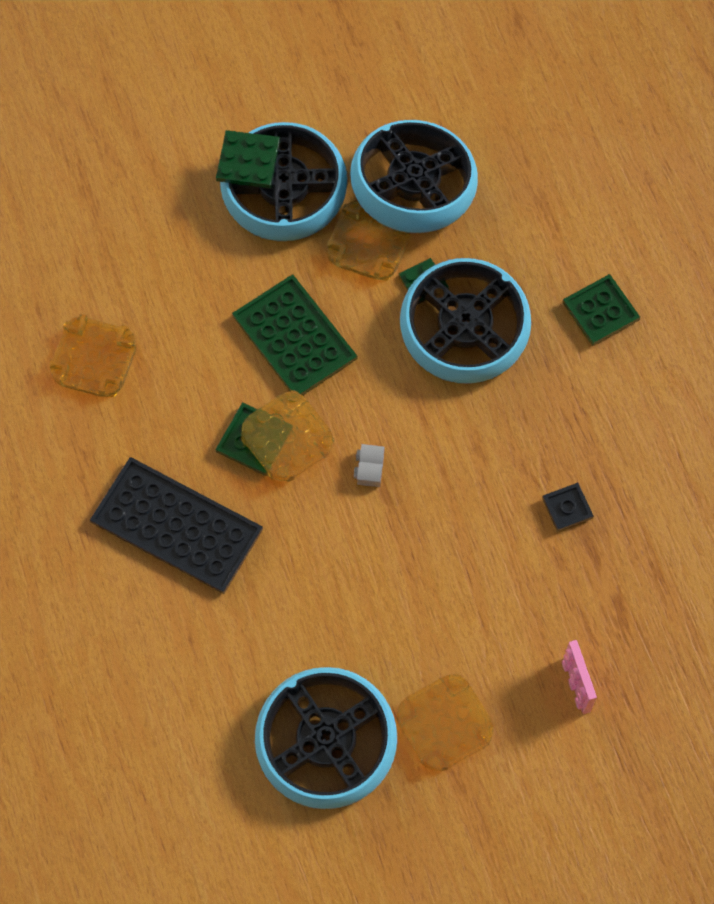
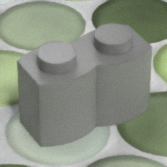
[354,444,385,487]

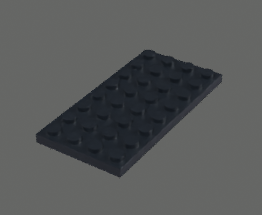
[90,457,263,594]

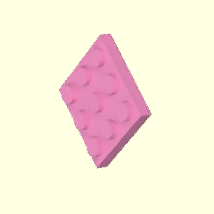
[562,640,597,714]

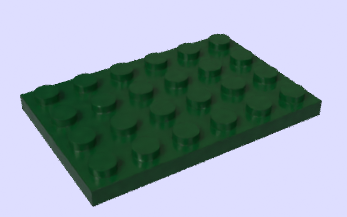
[232,274,358,399]

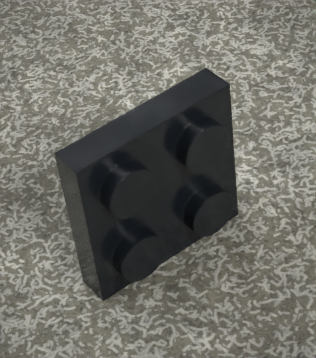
[542,482,594,532]

